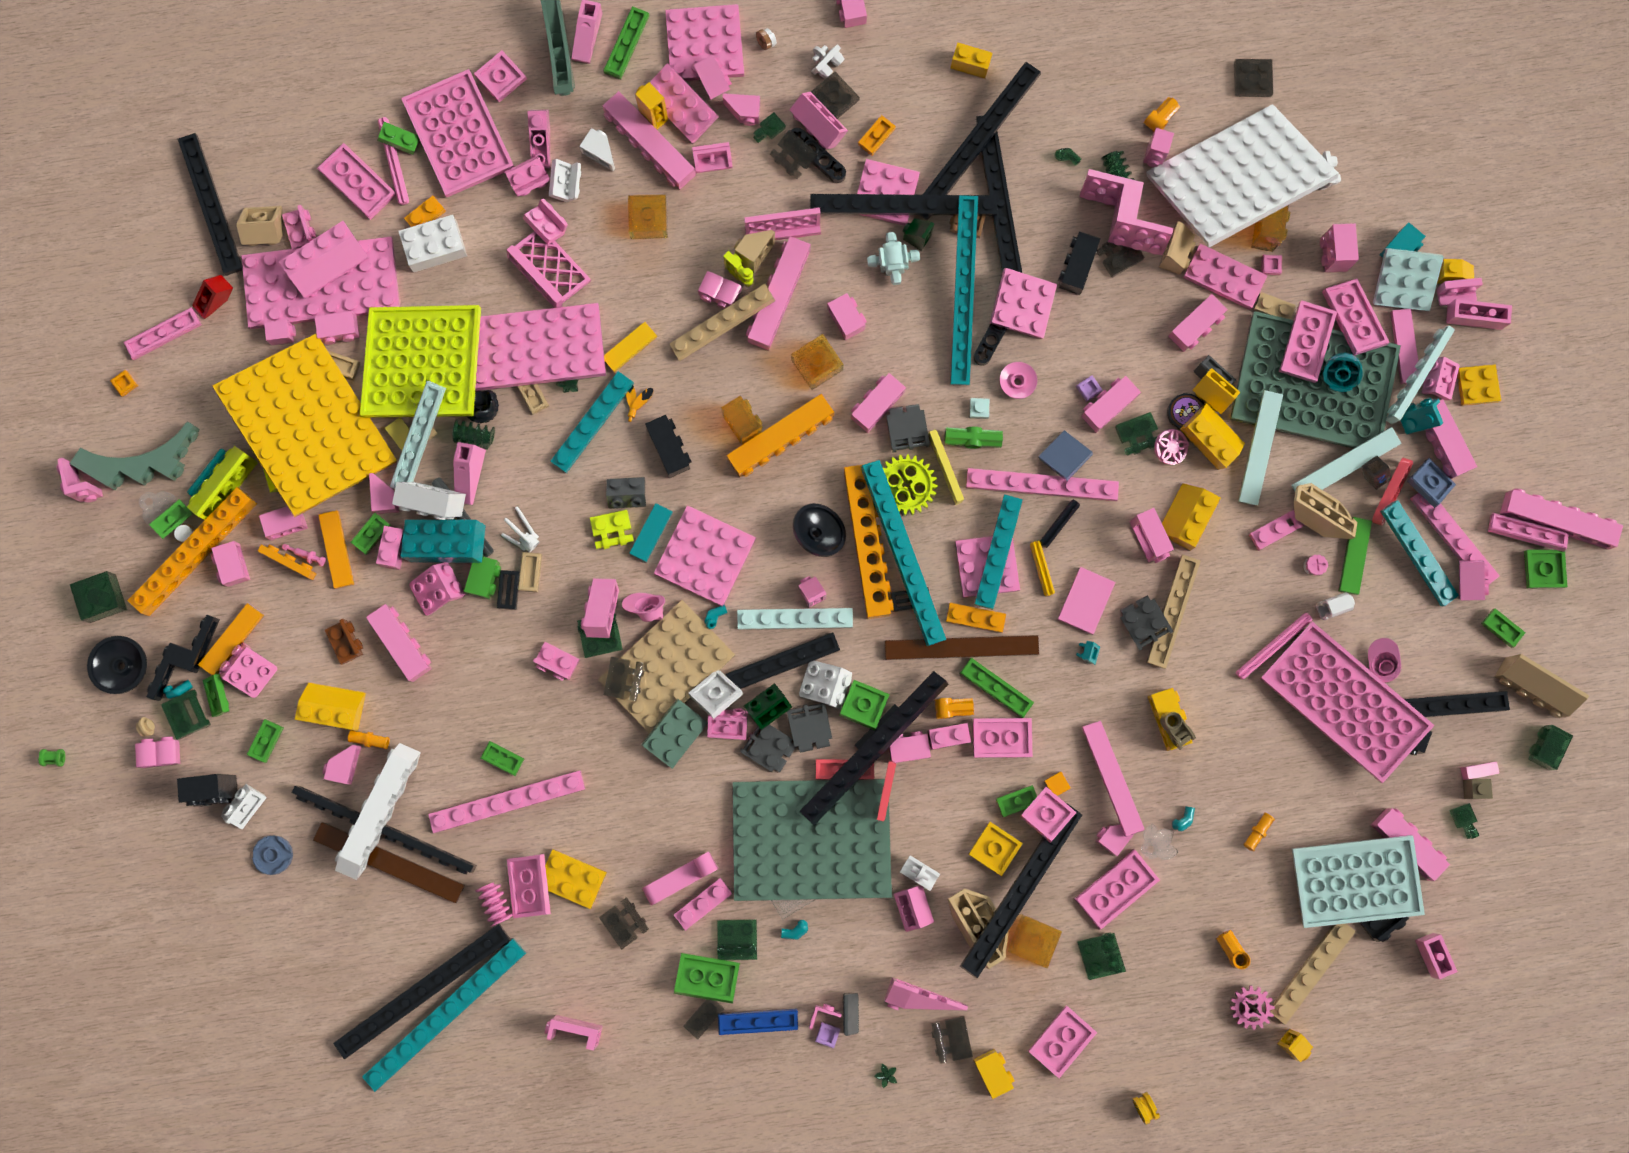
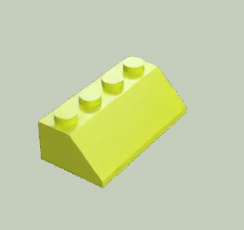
[187,445,259,520]

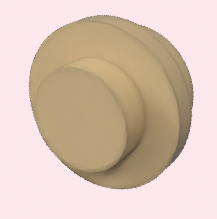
[136,717,155,737]

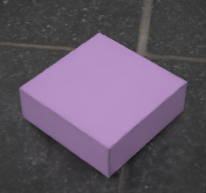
[1076,376,1103,402]
[815,1022,840,1048]

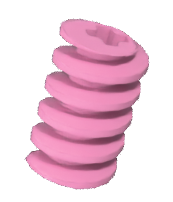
[475,882,513,927]

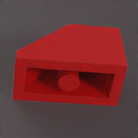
[192,275,233,319]

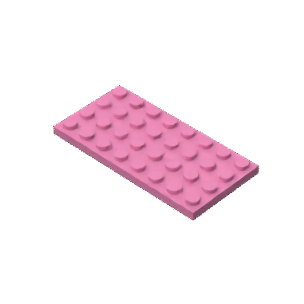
[242,237,400,329]
[475,303,606,391]
[1260,621,1435,783]

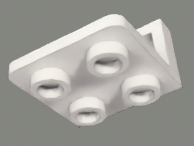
[799,661,852,709]

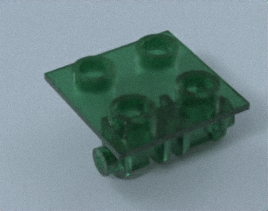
[577,613,623,658]
[717,919,757,960]
[1077,932,1126,980]

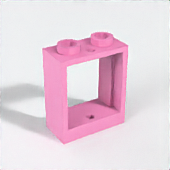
[1129,508,1174,563]

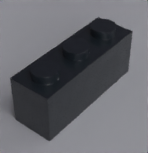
[1058,231,1101,295]
[645,415,692,478]

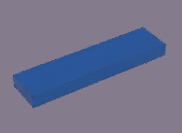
[718,1009,798,1035]

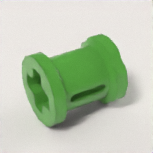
[38,749,66,767]

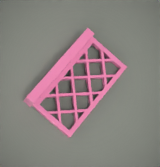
[744,208,821,241]
[507,231,591,308]

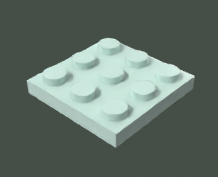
[1373,248,1444,311]

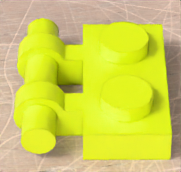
[723,251,754,287]
[590,510,634,549]

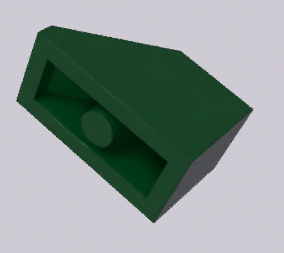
[902,218,934,251]

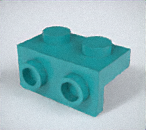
[1400,398,1444,435]

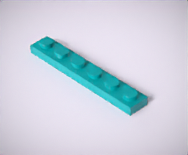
[550,371,634,473]
[974,494,1023,610]
[1380,500,1459,606]

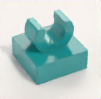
[1076,641,1100,665]

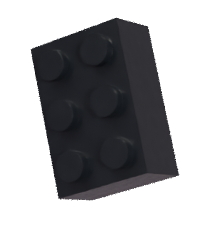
[177,774,238,807]

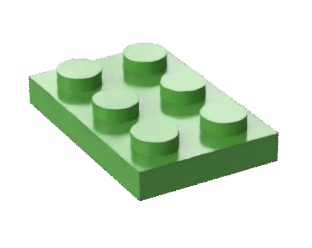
[674,953,740,1004]

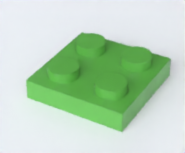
[1524,550,1568,589]
[839,680,890,731]

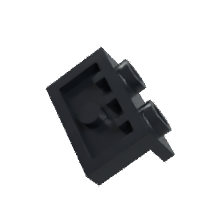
[1359,917,1409,942]

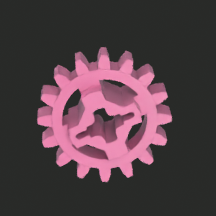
[1230,985,1275,1030]

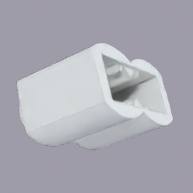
[1316,592,1355,620]

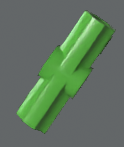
[944,427,1003,449]

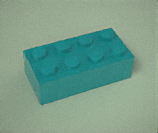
[401,520,486,563]

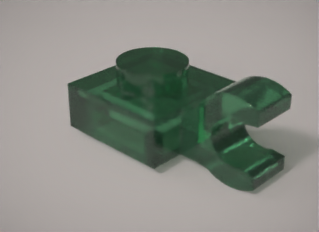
[753,112,786,143]
[1450,803,1479,839]

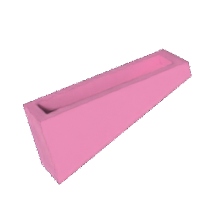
[1460,762,1499,780]

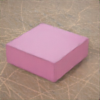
[1261,255,1282,275]

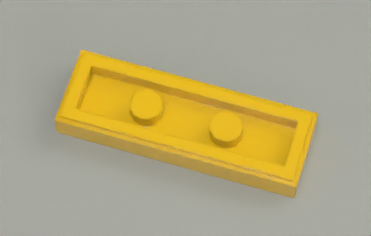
[604,322,657,373]

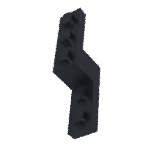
[146,615,220,701]

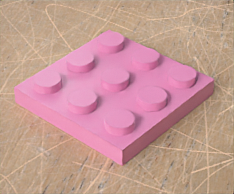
[857,159,920,226]
[990,268,1057,339]
[955,536,1020,598]

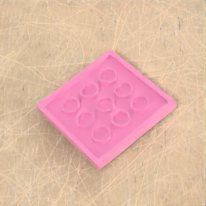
[665,4,744,81]
[654,505,756,606]

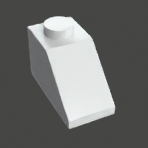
[580,128,615,171]

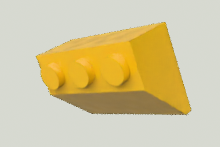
[1180,403,1245,470]
[1162,483,1221,551]
[294,683,366,731]

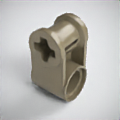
[1160,712,1196,750]

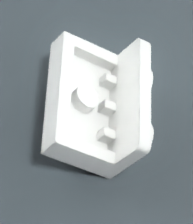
[549,159,581,203]
[221,784,267,829]

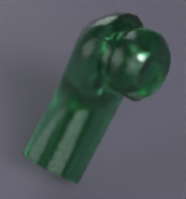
[1055,148,1082,166]

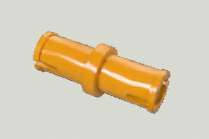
[348,730,390,749]
[1243,813,1275,852]

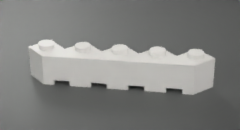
[335,743,421,880]

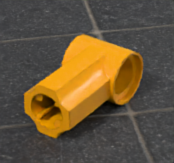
[1143,97,1180,132]
[935,698,974,719]
[1216,930,1250,969]

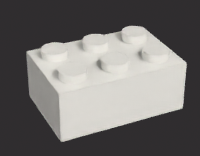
[399,215,467,272]
[392,482,466,520]

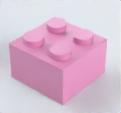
[1320,223,1359,272]

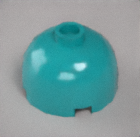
[1323,353,1363,392]

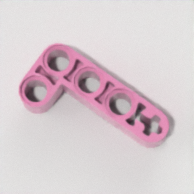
[642,851,719,906]

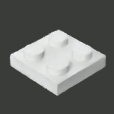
[688,670,743,719]

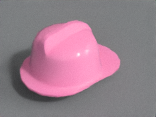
[622,593,665,622]
[1368,638,1401,683]

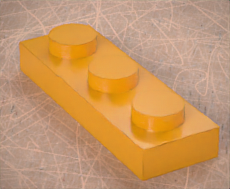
[257,544,317,580]
[946,603,1006,633]

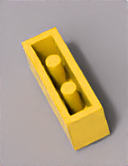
[635,82,668,130]
[1147,688,1193,751]

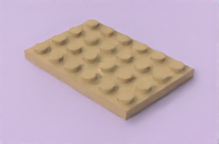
[598,600,735,734]

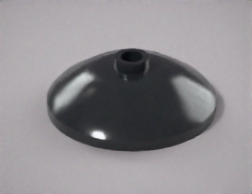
[793,503,846,557]
[87,636,147,694]

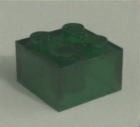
[69,571,127,623]

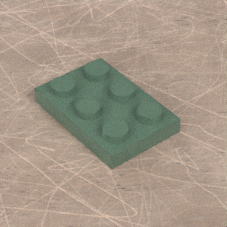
[641,699,708,769]

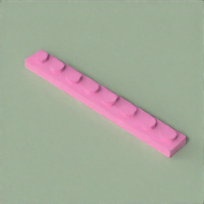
[966,468,1119,501]
[428,770,585,833]

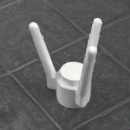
[501,507,540,552]

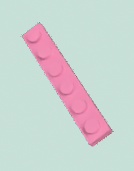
[1410,492,1499,585]

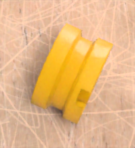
[1132,1092,1160,1125]

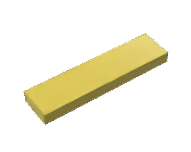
[928,430,964,505]

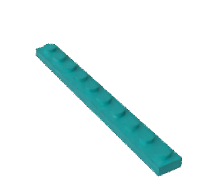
[950,195,978,385]
[861,460,946,646]
[362,938,526,1092]

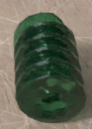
[1101,151,1135,180]
[452,419,495,450]

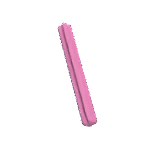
[378,117,409,205]
[1236,613,1312,680]

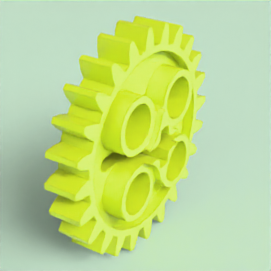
[883,454,938,516]

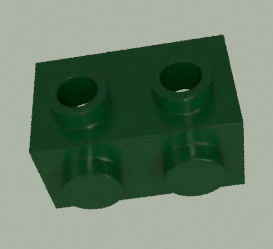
[744,683,792,730]

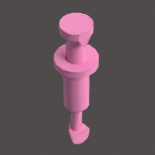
[282,544,326,566]

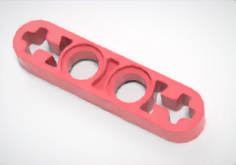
[1372,457,1413,526]

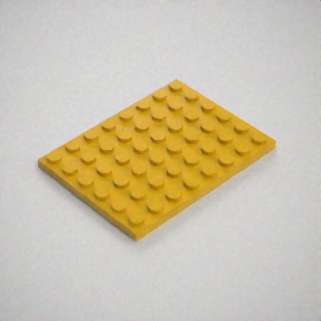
[212,333,397,518]

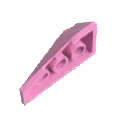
[884,977,968,1010]

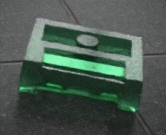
[161,690,211,740]

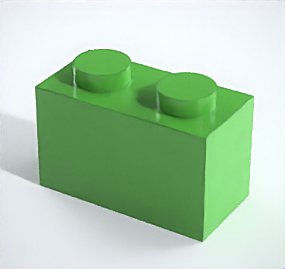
[464,557,501,600]

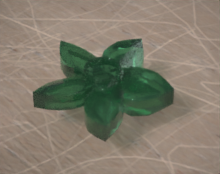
[556,379,578,393]
[874,1063,897,1088]

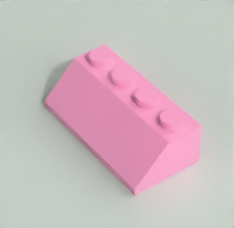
[279,221,369,299]

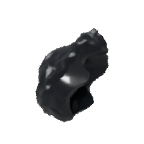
[466,390,499,423]

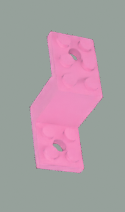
[1079,169,1173,255]

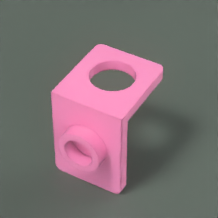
[809,1004,842,1030]

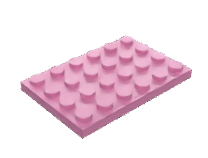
[401,69,514,197]

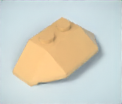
[1294,483,1357,539]
[947,889,1009,969]

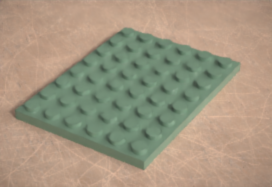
[1230,311,1401,449]
[733,779,892,901]

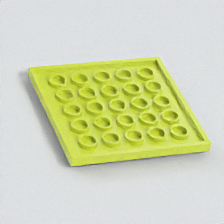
[360,305,481,418]

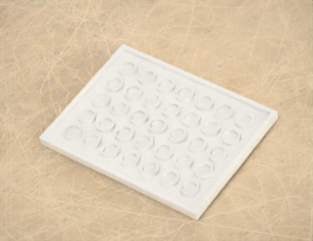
[1146,104,1339,248]

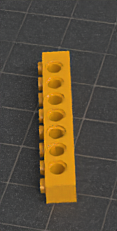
[844,464,894,620]
[127,487,258,616]

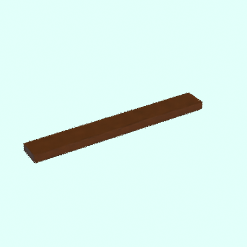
[885,635,1039,660]
[313,822,465,903]

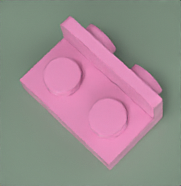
[504,156,550,196]
[523,198,568,245]
[282,205,316,249]
[1436,278,1483,306]
[1421,357,1460,401]
[533,642,580,681]
[707,708,748,740]

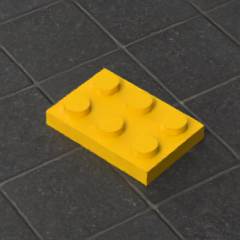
[545,849,607,909]

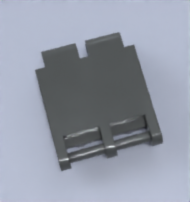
[886,404,930,453]
[1120,595,1174,651]
[787,703,832,753]
[739,724,796,772]

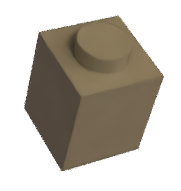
[1463,779,1493,799]

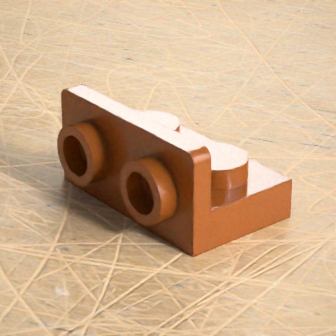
[325,619,364,665]

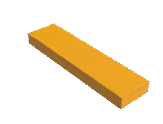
[319,510,355,589]
[198,603,264,675]

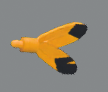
[626,385,654,422]

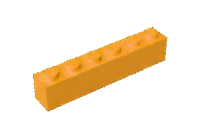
[726,394,834,478]

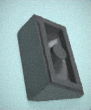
[1194,355,1236,385]
[843,993,859,1036]

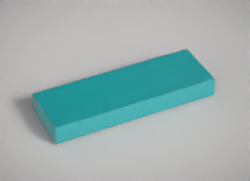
[629,503,673,563]

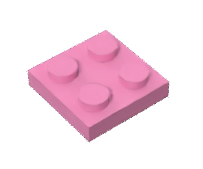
[474,50,527,102]
[1020,787,1076,843]

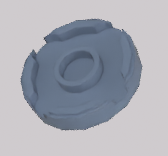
[252,835,293,875]

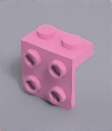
[56,458,103,503]
[409,563,466,616]
[219,642,277,698]

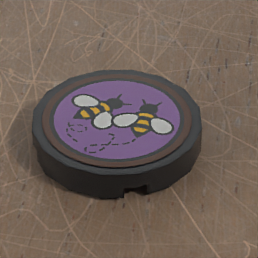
[1167,393,1204,430]

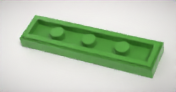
[603,6,650,80]
[1338,517,1372,595]
[959,658,1034,718]

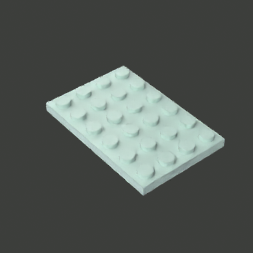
[1292,835,1425,928]

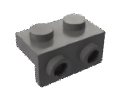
[606,477,646,509]

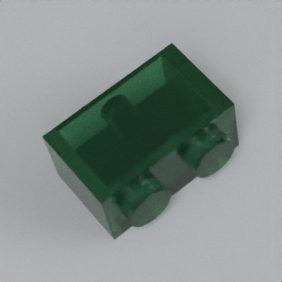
[1528,725,1573,771]

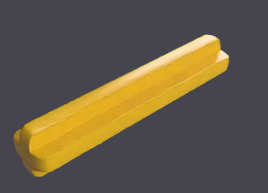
[1030,541,1055,596]

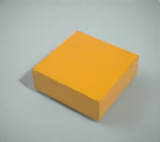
[110,370,138,397]
[1044,771,1071,796]

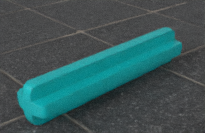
[187,448,227,496]

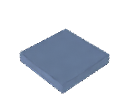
[1039,430,1093,481]
[1407,458,1456,508]

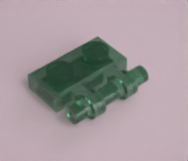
[1115,412,1162,456]

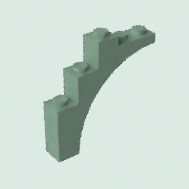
[541,0,575,96]
[69,421,200,490]

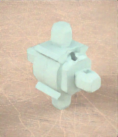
[867,232,920,285]

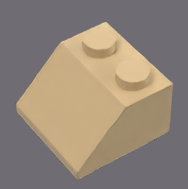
[236,206,283,246]
[1159,221,1196,274]
[734,230,775,274]

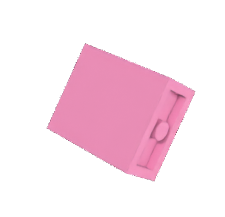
[545,1015,603,1051]

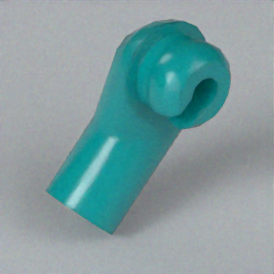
[704,604,728,629]
[1172,806,1195,831]

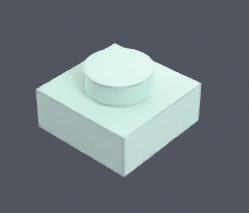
[970,398,990,419]

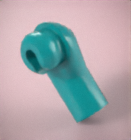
[163,680,193,699]
[781,920,808,940]

